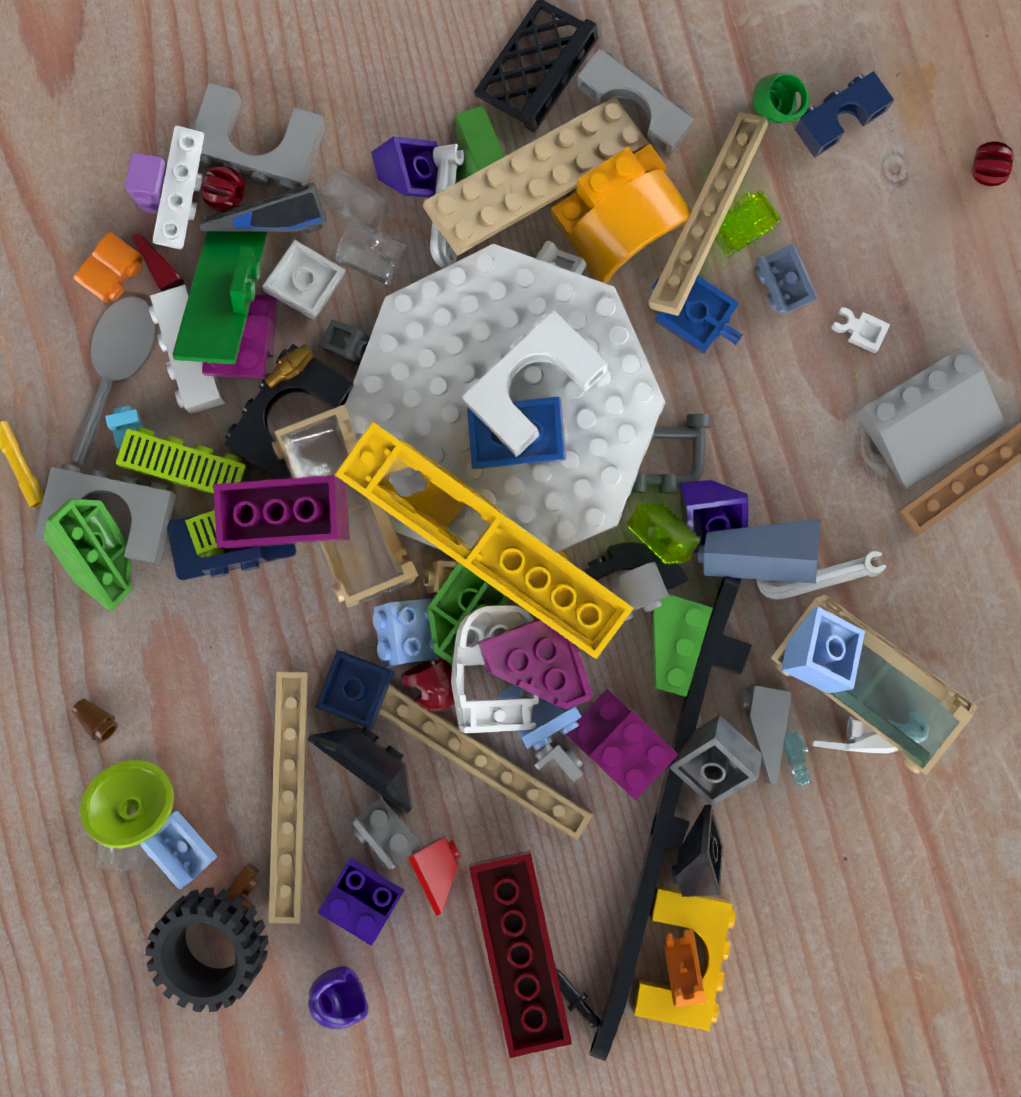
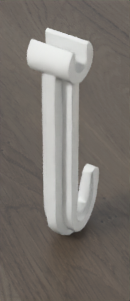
[430,144,464,268]
[756,551,886,600]

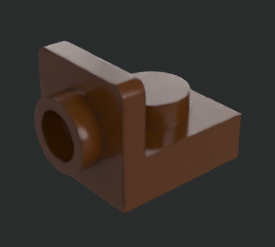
[228,863,260,910]

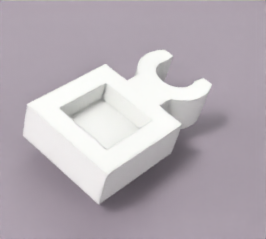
[831,308,890,354]

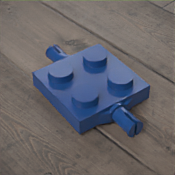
[651,276,743,354]

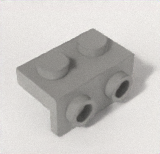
[534,744,583,782]

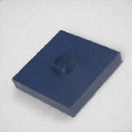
[315,650,394,729]

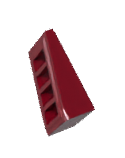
[133,233,186,292]

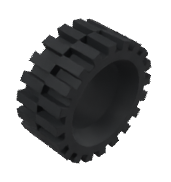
[145,887,269,1012]

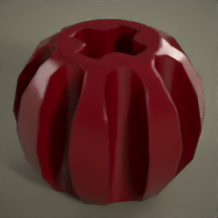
[972,141,1014,186]
[201,166,245,212]

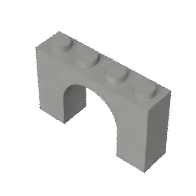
[193,83,326,191]
[34,464,177,566]

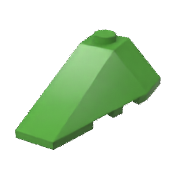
[456,105,505,183]

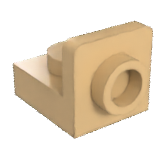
[423,561,459,594]

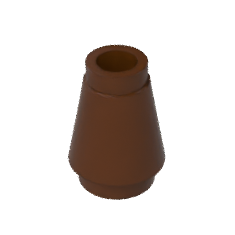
[72,698,118,743]

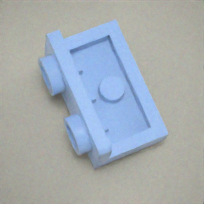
[140,811,218,890]

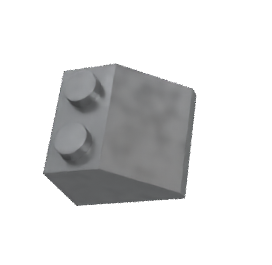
[669,714,762,806]

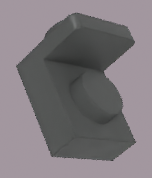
[319,320,370,366]

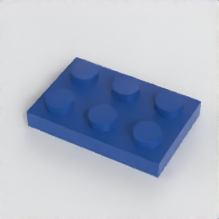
[467,397,566,470]

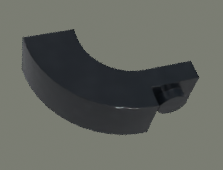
[584,542,689,590]

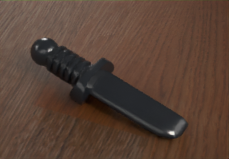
[556,969,600,1028]

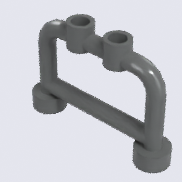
[631,414,711,494]

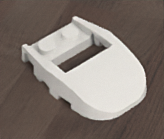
[451,605,539,734]

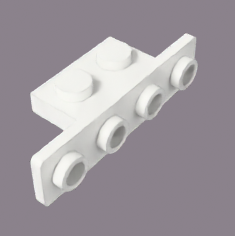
[153,126,204,250]

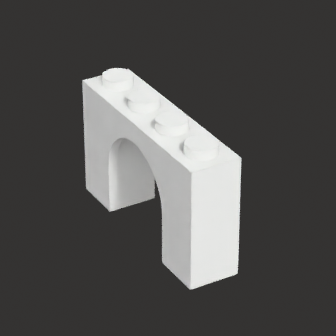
[462,310,608,457]

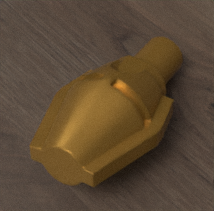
[264,344,313,388]

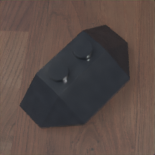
[307,727,413,814]

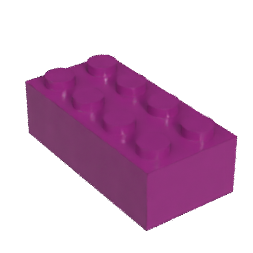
[213,475,350,548]

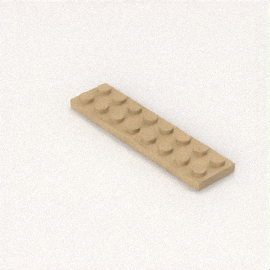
[422,96,649,256]

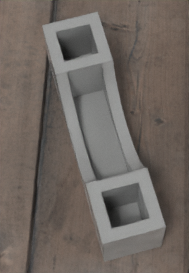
[576,48,694,157]
[617,562,669,622]

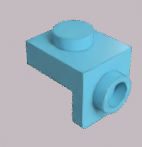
[105,406,144,449]

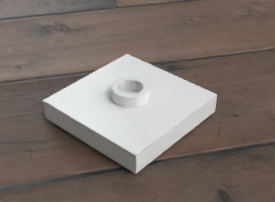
[262,239,346,320]

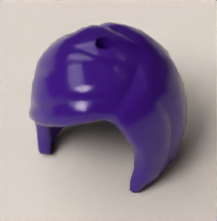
[308,966,369,1029]

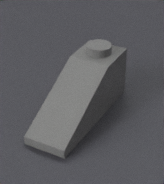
[742,685,792,785]

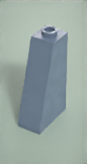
[698,519,821,584]

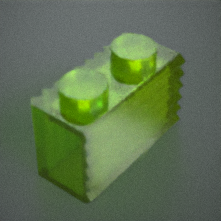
[715,190,781,258]
[627,503,700,564]

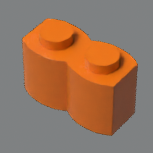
[73,231,143,305]

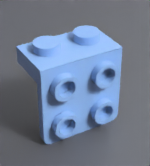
[373,598,441,667]
[499,685,581,750]

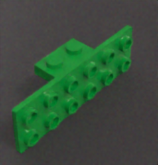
[172,231,268,364]

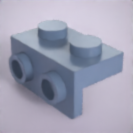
[756,244,819,315]

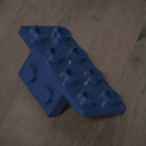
[167,515,297,581]

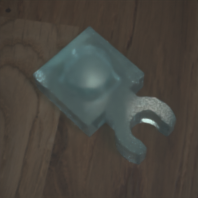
[783,731,811,786]

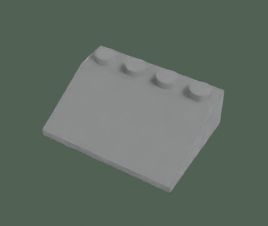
[856,345,1007,490]

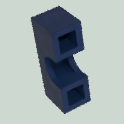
[795,71,894,158]

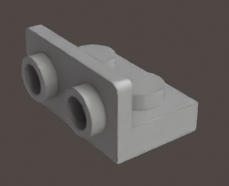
[351,796,422,870]

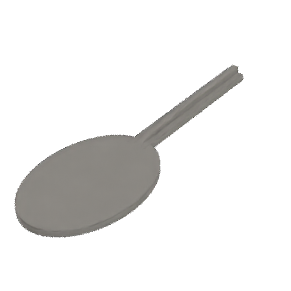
[71,296,156,465]

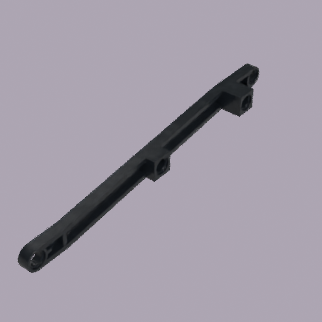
[589,576,752,1061]

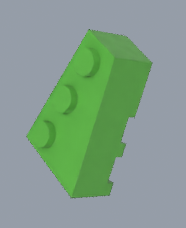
[651,594,713,697]

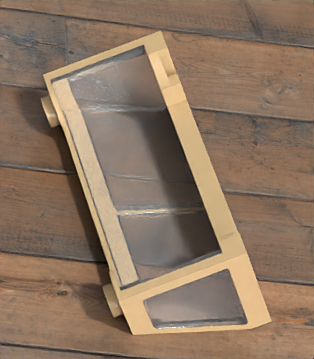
[272,404,418,608]

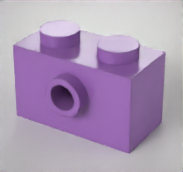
[125,153,167,214]

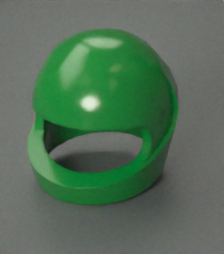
[752,73,810,124]

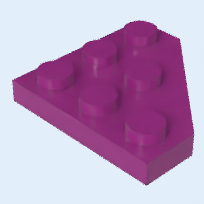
[478,619,594,710]

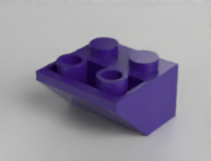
[318,857,405,946]

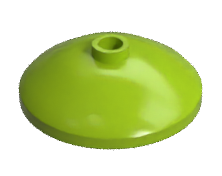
[80,760,174,848]

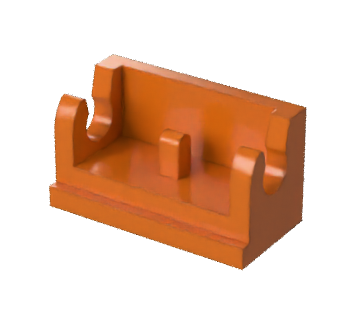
[664,929,706,1007]

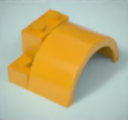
[551,144,692,284]

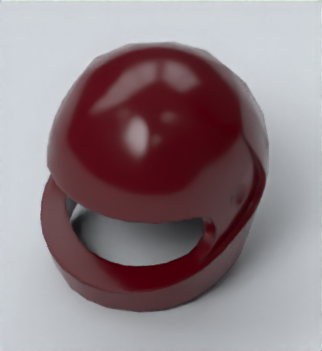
[401,658,455,712]

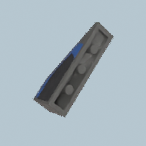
[199,182,326,233]

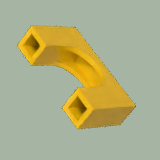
[632,886,736,1031]

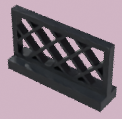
[474,0,599,133]

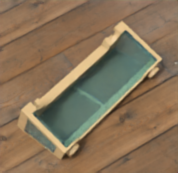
[771,594,978,775]

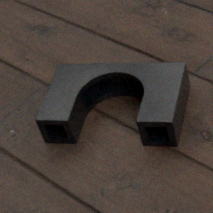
[224,344,354,479]

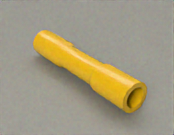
[0,421,44,509]

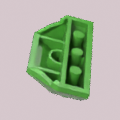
[44,499,132,611]
[427,563,510,665]

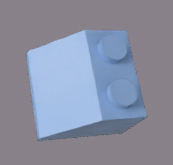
[781,607,865,694]

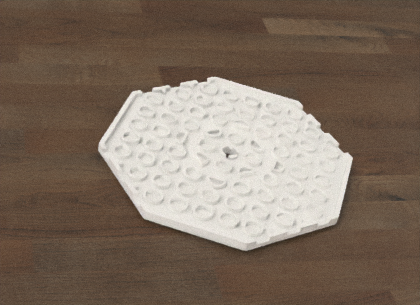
[345,244,666,553]

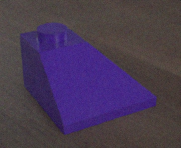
[371,136,438,198]
[680,480,748,554]

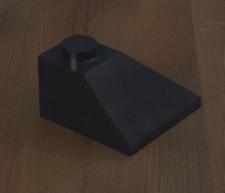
[672,804,723,897]

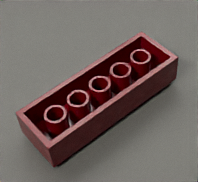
[469,850,572,1058]

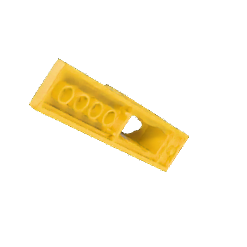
[335,421,634,659]

